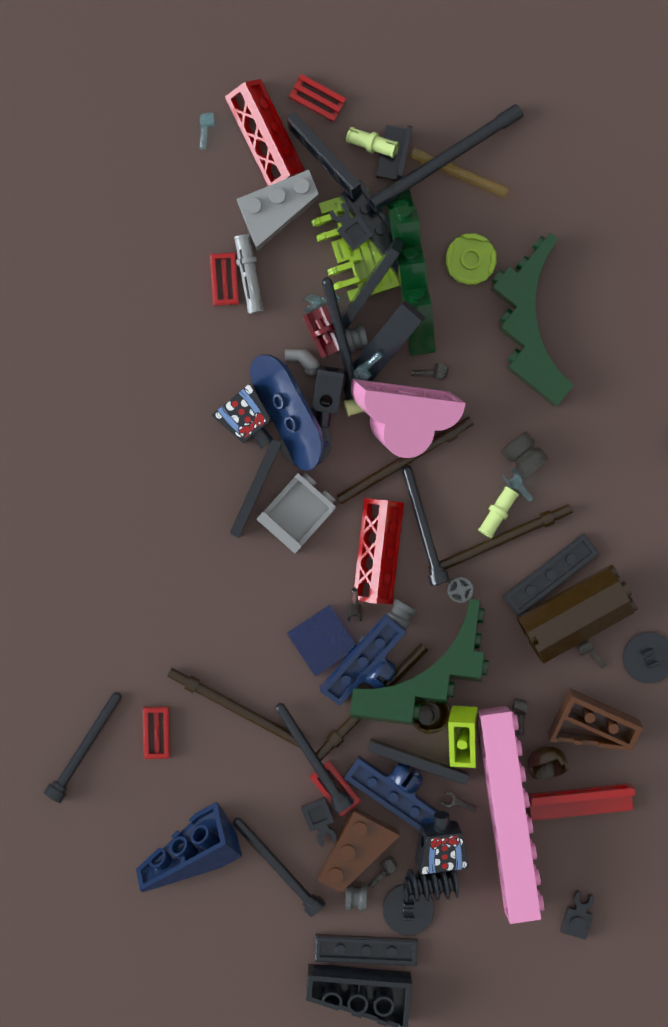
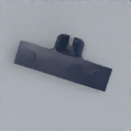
[320,614,407,706]
[344,756,439,831]

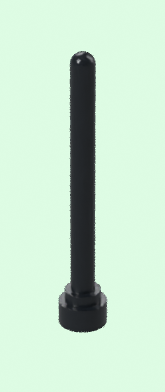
[322,277,360,399]
[402,465,450,587]
[44,692,122,803]
[275,703,354,814]
[233,818,326,917]

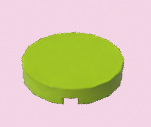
[445,233,497,285]

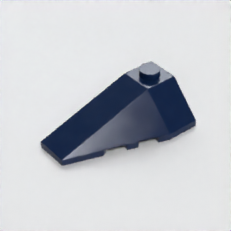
[136,802,242,892]

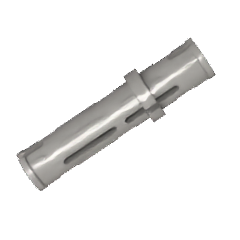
[234,234,264,314]

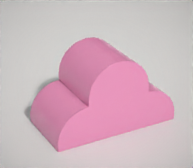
[351,379,466,458]

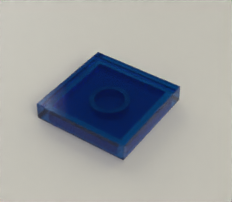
[287,604,357,676]

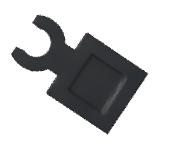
[330,203,374,252]
[301,797,337,847]
[560,890,594,940]

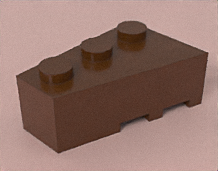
[548,688,643,751]
[318,807,400,893]

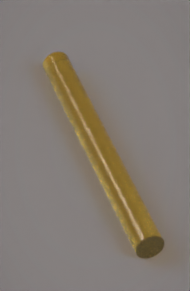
[410,148,508,198]

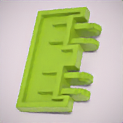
[311,188,400,302]

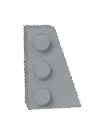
[237,170,319,252]

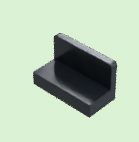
[376,125,413,182]

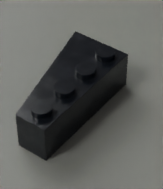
[306,964,412,1027]

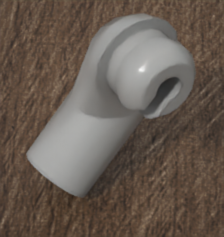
[285,349,319,376]

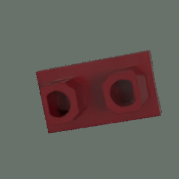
[302,305,339,359]

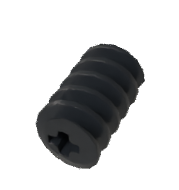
[403,869,459,903]

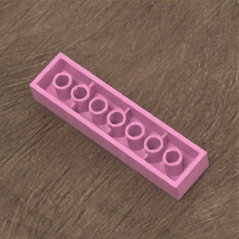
[478,706,544,924]

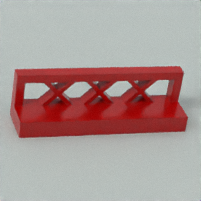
[225,79,305,186]
[353,498,404,605]
[528,783,635,821]

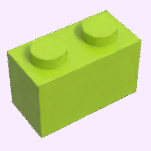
[448,706,479,768]

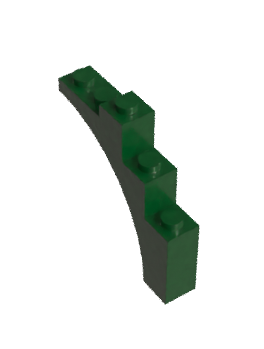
[383,188,436,356]
[491,233,574,407]
[350,599,489,726]

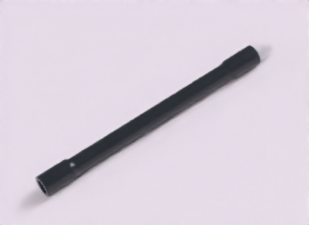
[368,104,524,212]

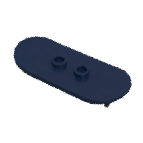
[250,354,329,471]

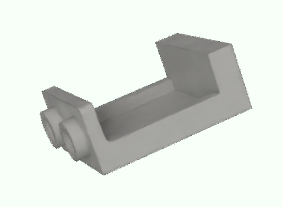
[257,473,337,553]

